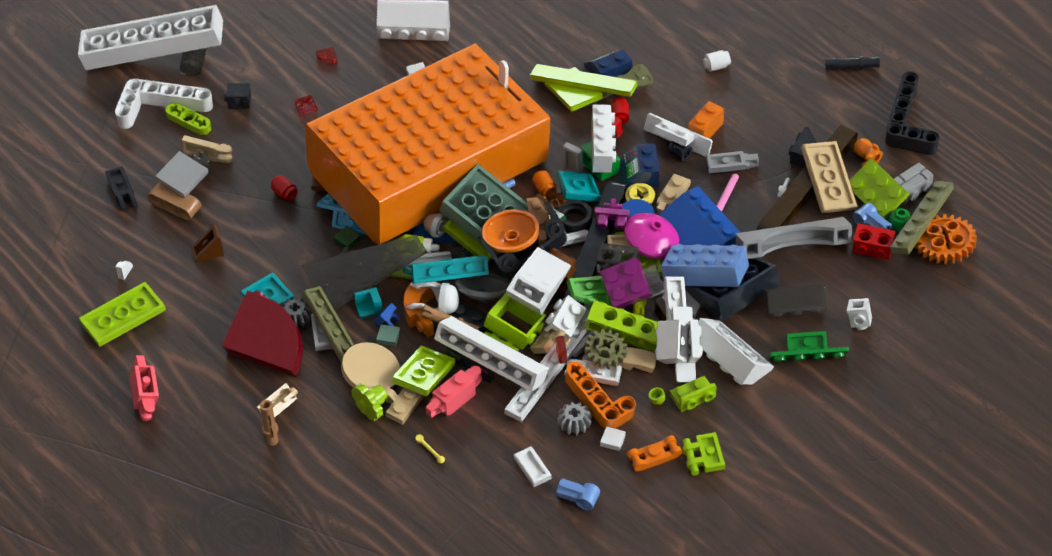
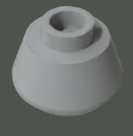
[423,213,448,238]

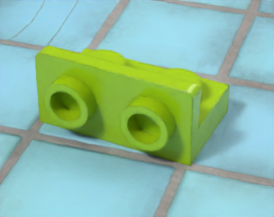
[670,376,717,412]

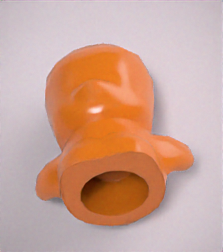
[853,138,883,166]

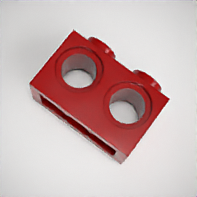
[852,223,895,260]

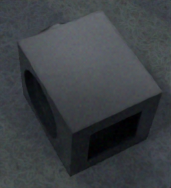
[224,83,251,109]

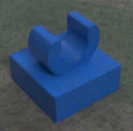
[373,303,400,327]

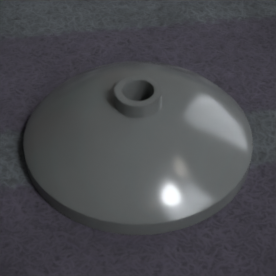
[455,273,512,303]

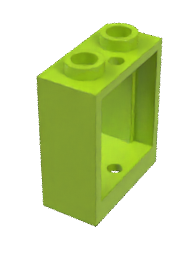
[484,292,546,350]

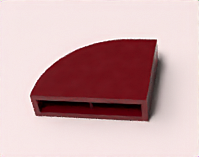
[222,290,303,377]

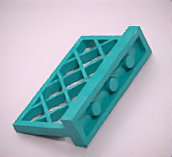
[402,255,489,284]

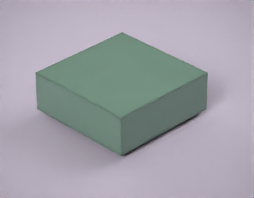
[376,324,400,347]

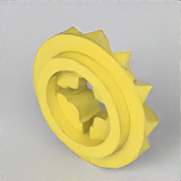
[625,183,655,205]

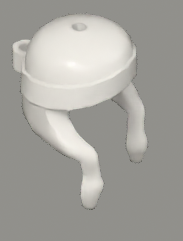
[406,281,459,314]

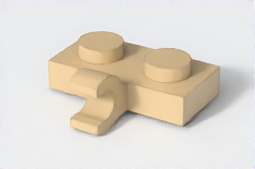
[530,329,571,354]
[385,387,424,425]

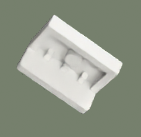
[544,295,586,338]

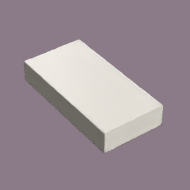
[514,446,551,487]

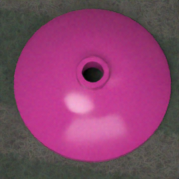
[624,213,679,259]

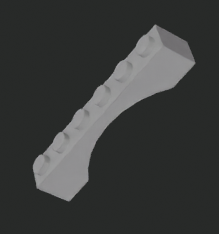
[736,217,852,259]

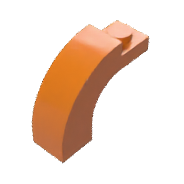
[404,281,438,338]

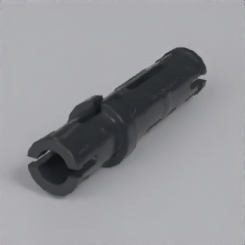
[825,55,880,70]

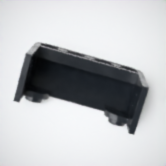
[477,193,567,280]

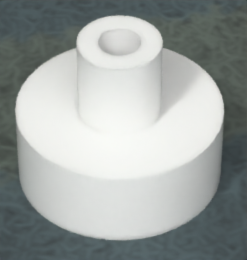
[423,238,440,254]

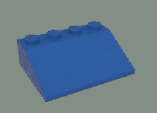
[659,186,741,246]

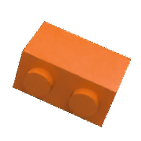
[688,101,724,139]

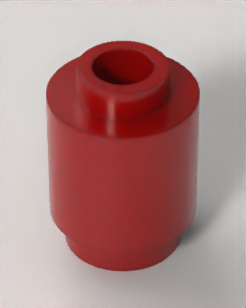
[611,97,629,124]
[271,175,298,201]

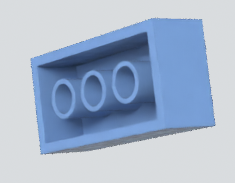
[661,244,749,287]

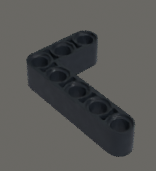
[885,71,939,155]

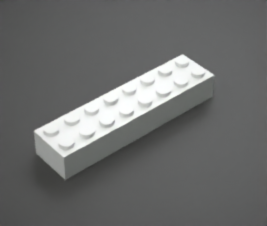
[78,5,223,70]

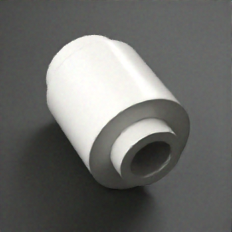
[703,50,731,72]

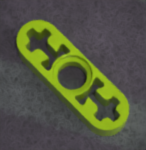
[165,103,211,135]

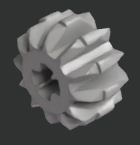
[558,401,591,435]

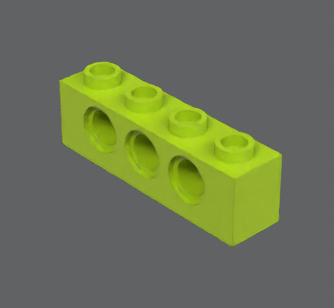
[584,300,658,353]

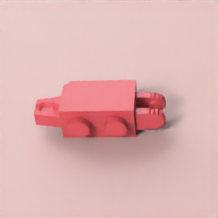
[129,355,159,422]
[426,365,482,418]

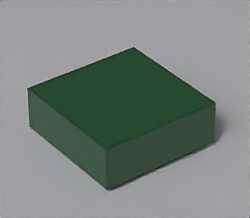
[334,226,361,250]

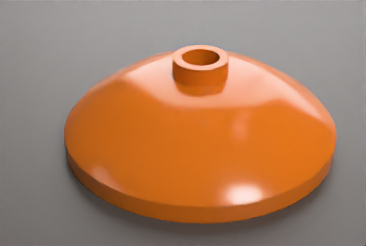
[482,209,540,253]

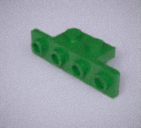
[768,331,849,362]

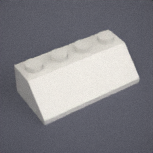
[377,0,450,41]
[698,318,774,385]

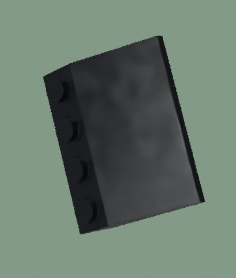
[685,257,780,321]

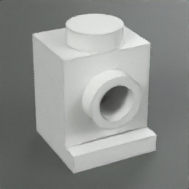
[847,298,872,330]

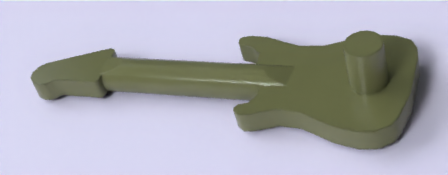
[586,64,653,106]

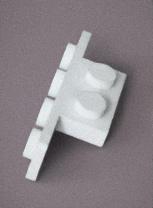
[644,113,713,157]
[672,306,703,383]

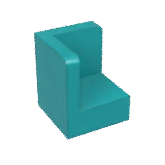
[354,287,382,319]

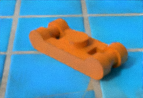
[627,435,683,472]

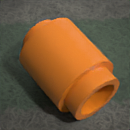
[532,171,557,197]

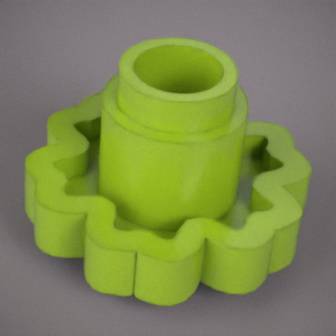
[351,383,388,421]

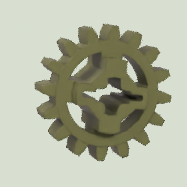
[584,329,627,370]

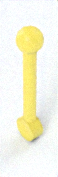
[416,435,445,464]

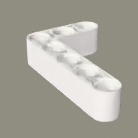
[115,79,213,129]

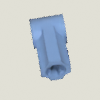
[852,203,892,230]
[556,479,601,510]

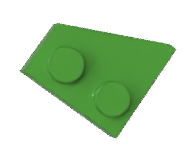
[566,276,613,307]

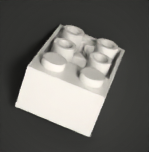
[506,247,571,315]

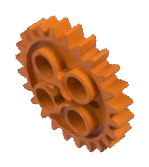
[915,214,977,264]

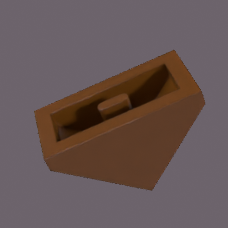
[191,224,224,262]

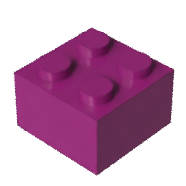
[600,257,653,308]

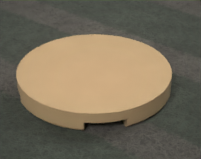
[341,343,400,389]

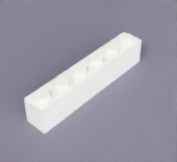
[434,316,549,392]

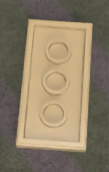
[801,141,857,213]

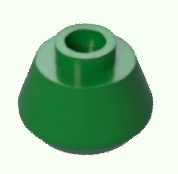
[887,208,911,233]

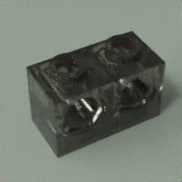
[596,243,639,273]

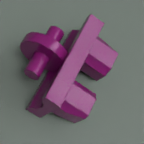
[595,198,630,230]

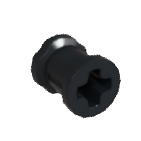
[668,141,693,161]

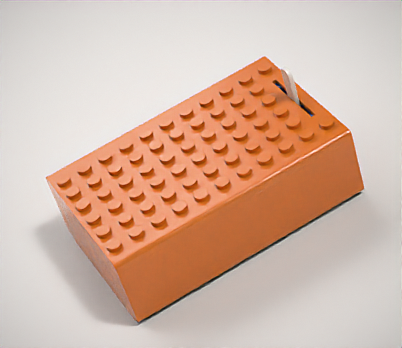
[305,44,551,245]

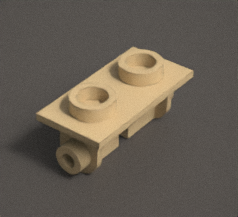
[257,383,298,417]

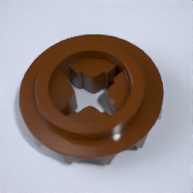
[546,193,567,210]

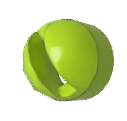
[649,387,665,405]

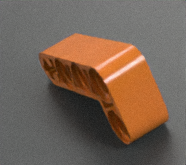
[565,361,636,429]

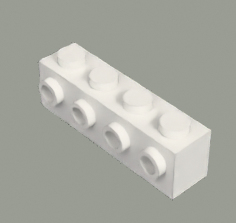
[591,105,616,173]

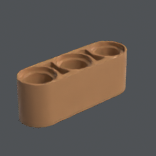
[147,182,202,220]

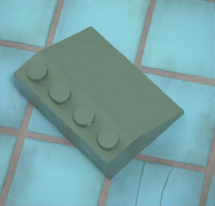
[439,164,528,257]

